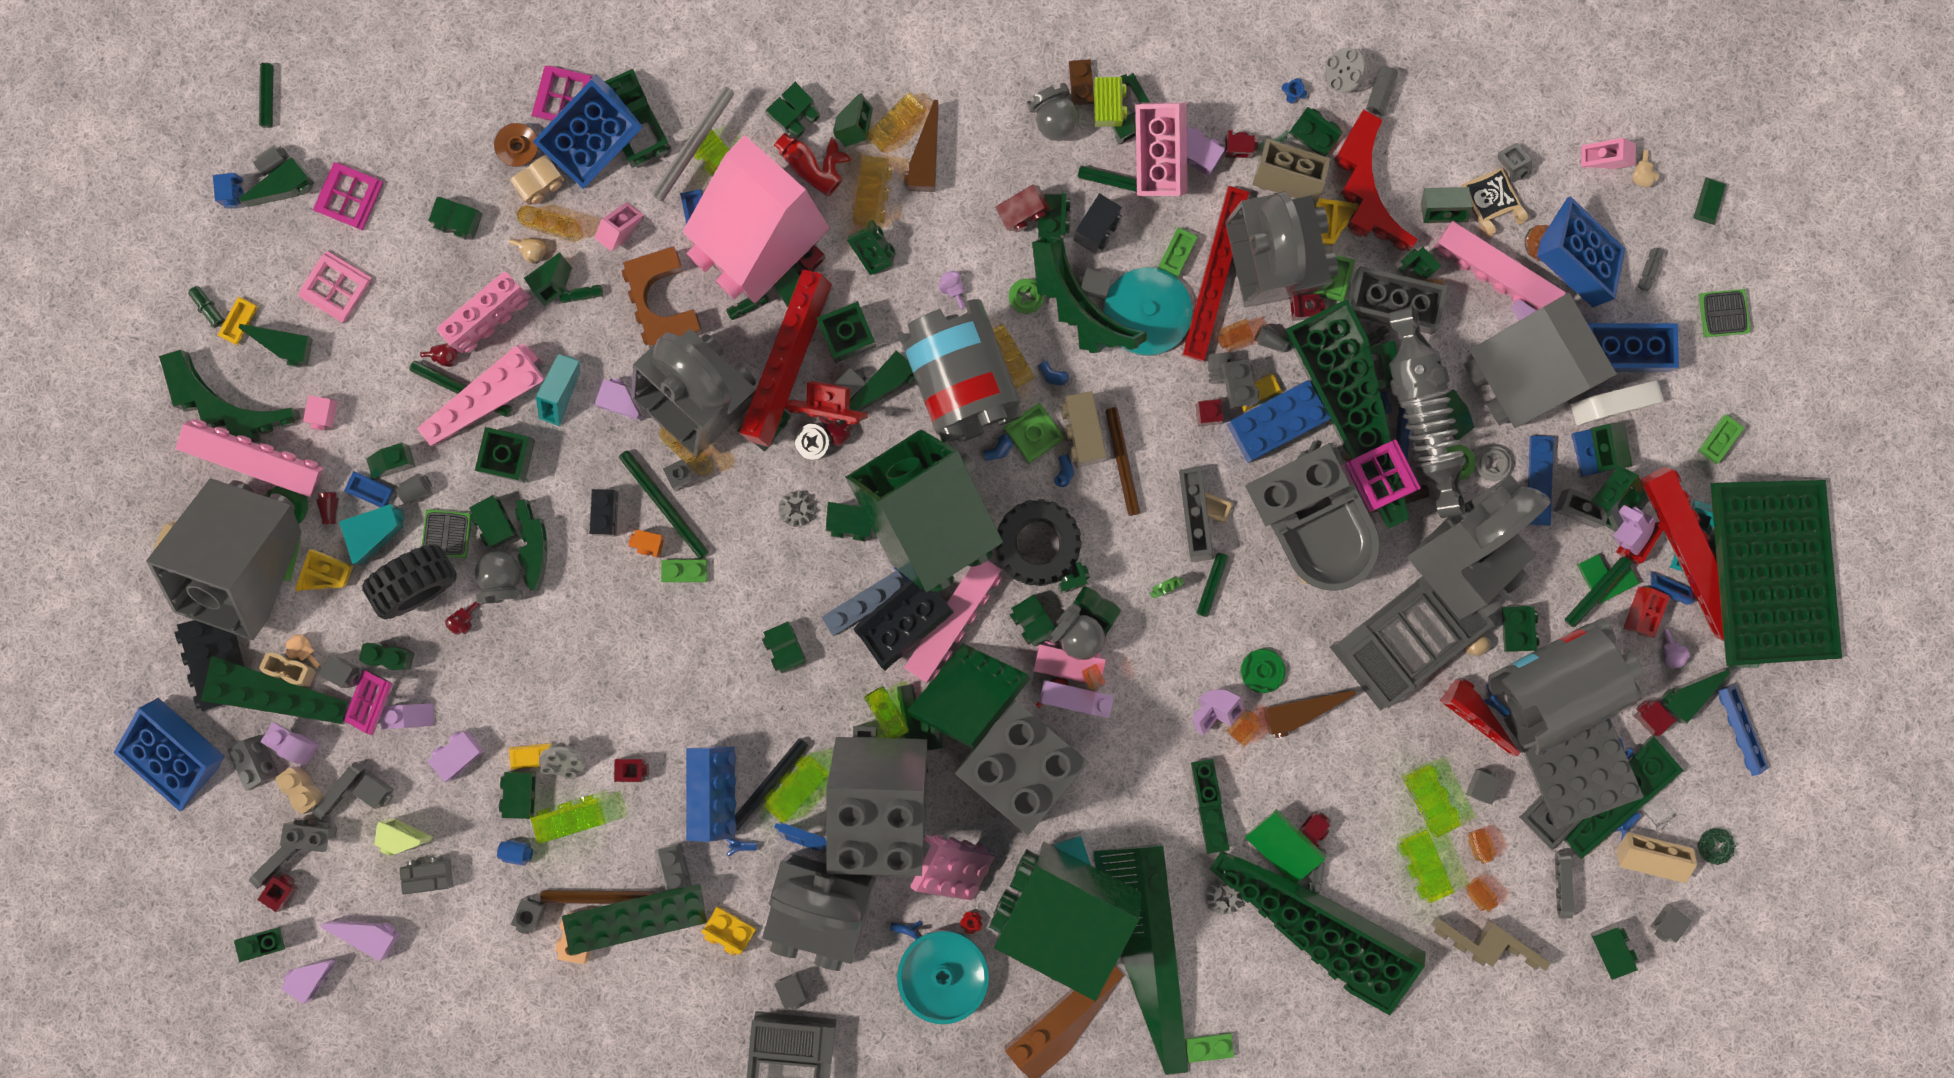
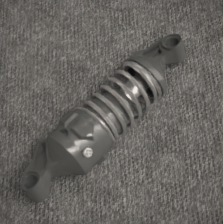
[1389,307,1466,518]

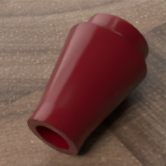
[316,492,339,524]

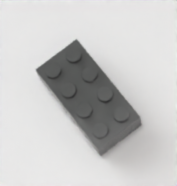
[1348,266,1448,335]

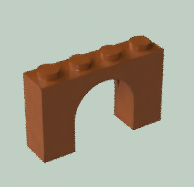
[621,246,703,348]

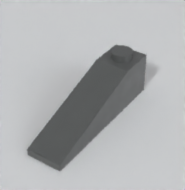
[1179,467,1214,562]

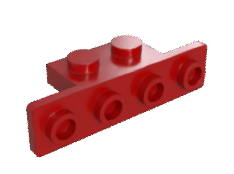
[785,381,868,425]

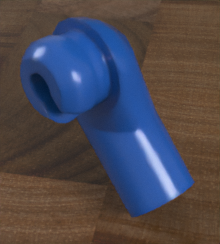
[1038,361,1069,386]
[983,434,1012,461]
[1054,454,1075,487]

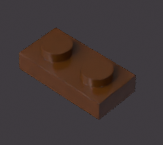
[1069,59,1094,105]

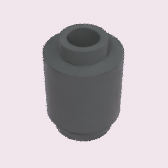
[253,145,289,176]
[396,473,432,504]

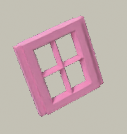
[298,251,372,323]

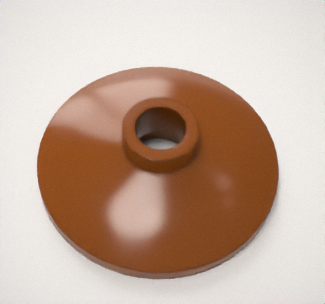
[494,123,539,167]

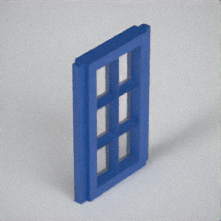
[774,822,827,853]

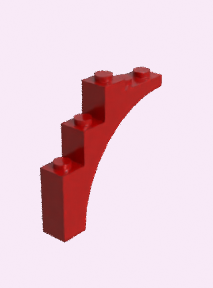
[1334,109,1418,251]

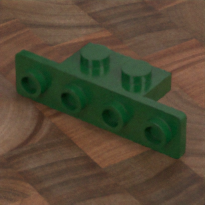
[897,684,943,773]

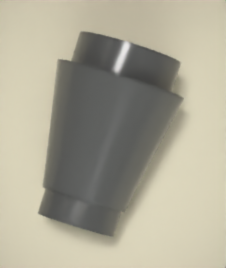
[1254,325,1289,353]

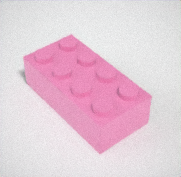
[1135,102,1187,196]

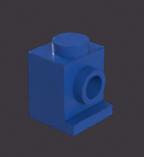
[213,173,243,209]

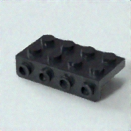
[853,580,954,671]
[174,620,245,713]

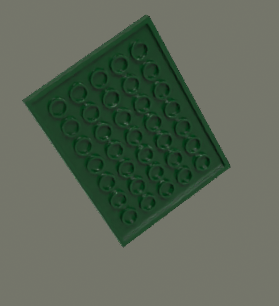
[1710,480,1842,666]

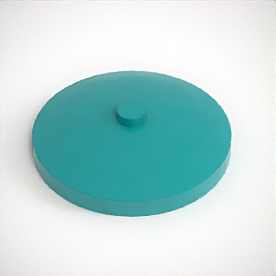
[1103,267,1192,356]
[897,930,989,1025]

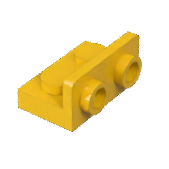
[701,906,756,956]

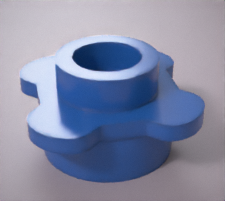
[1281,78,1307,103]

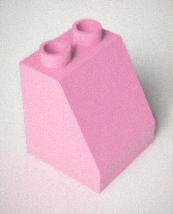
[683,135,830,304]

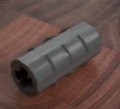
[1366,66,1398,116]

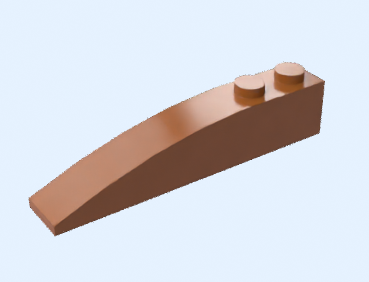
[1004,966,1124,1078]

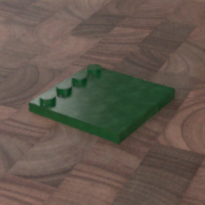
[907,643,1030,749]

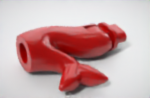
[774,133,851,197]

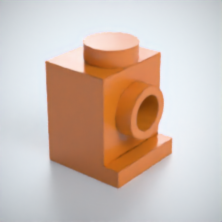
[629,529,665,558]

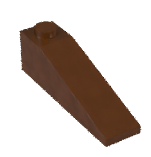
[904,100,939,192]
[1263,690,1356,738]

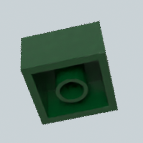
[817,301,876,364]
[474,427,535,483]

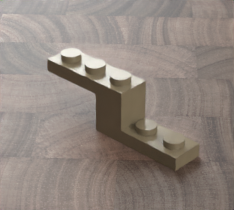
[1431,917,1551,971]

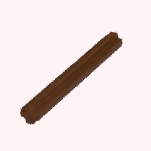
[1106,407,1140,516]
[540,890,654,904]

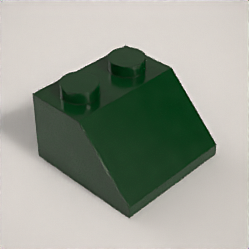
[826,502,873,542]

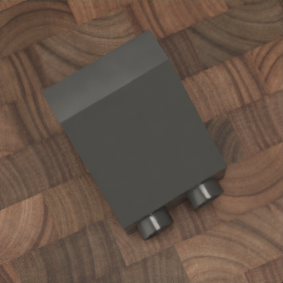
[1464,293,1617,428]
[146,478,301,641]

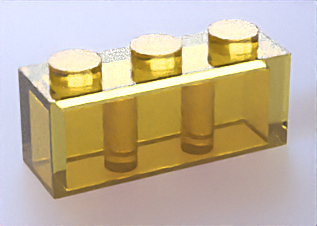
[853,155,893,227]

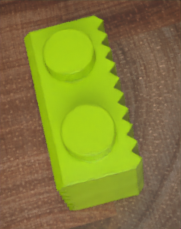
[1094,77,1127,127]

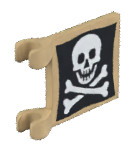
[1462,168,1528,238]

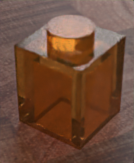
[1217,318,1255,353]
[1225,711,1262,747]

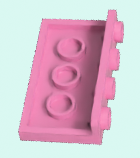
[437,272,531,354]
[910,834,995,900]

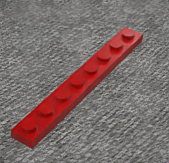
[1182,186,1249,362]

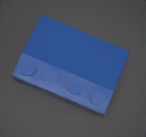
[533,74,643,189]
[1537,196,1626,307]
[113,698,225,811]

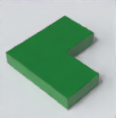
[1577,554,1640,604]

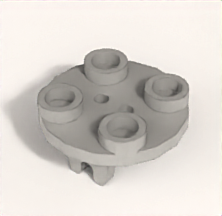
[1325,47,1366,93]
[539,741,585,779]

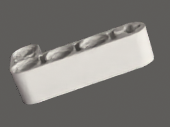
[1570,380,1664,426]

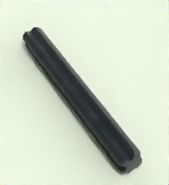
[735,738,808,831]

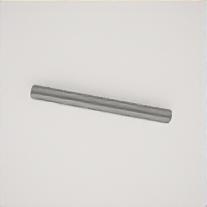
[652,86,734,201]

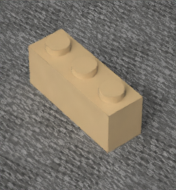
[1617,832,1697,883]

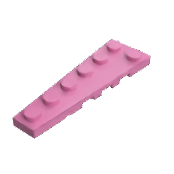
[417,345,545,446]

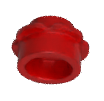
[960,911,983,934]

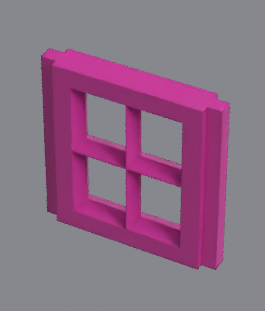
[531,65,592,121]
[313,162,384,231]
[1345,440,1421,512]
[344,669,393,735]

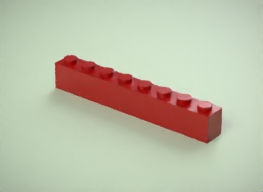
[739,270,832,447]
[1640,467,1724,641]

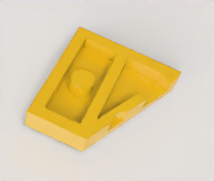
[1314,198,1359,246]

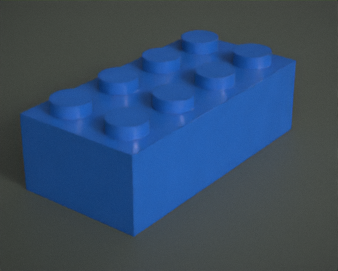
[1587,323,1679,372]
[1226,380,1330,463]
[686,746,736,842]

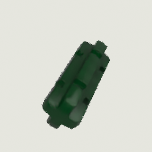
[559,285,603,303]
[726,293,769,320]

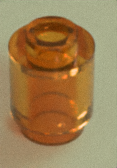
[1467,828,1497,864]
[1464,877,1499,912]

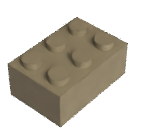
[1252,139,1330,205]
[1060,391,1106,467]

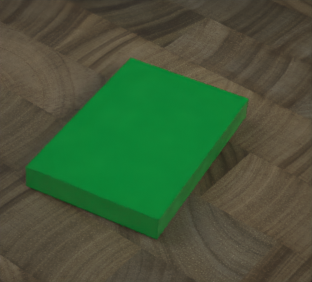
[1245,809,1327,883]

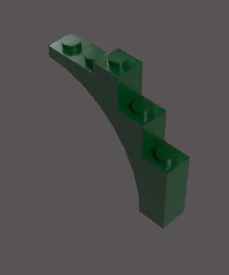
[1032,236,1147,353]
[159,349,301,443]

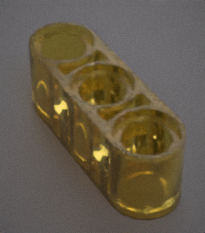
[867,92,927,153]
[517,205,584,242]
[993,323,1035,389]
[660,427,715,477]

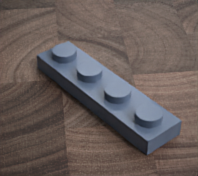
[821,570,906,636]

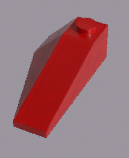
[1439,679,1520,757]

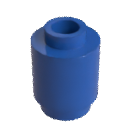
[497,840,533,866]

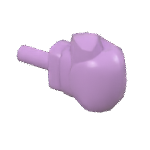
[938,271,965,309]
[1663,629,1690,668]

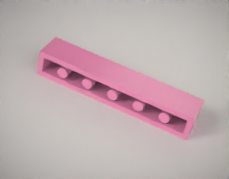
[1433,221,1566,310]
[175,419,324,497]
[904,561,1003,683]

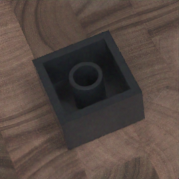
[1073,193,1123,254]

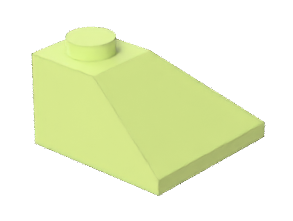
[374,818,433,856]

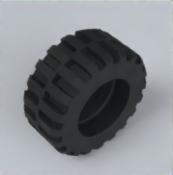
[995,499,1082,586]
[362,544,457,620]

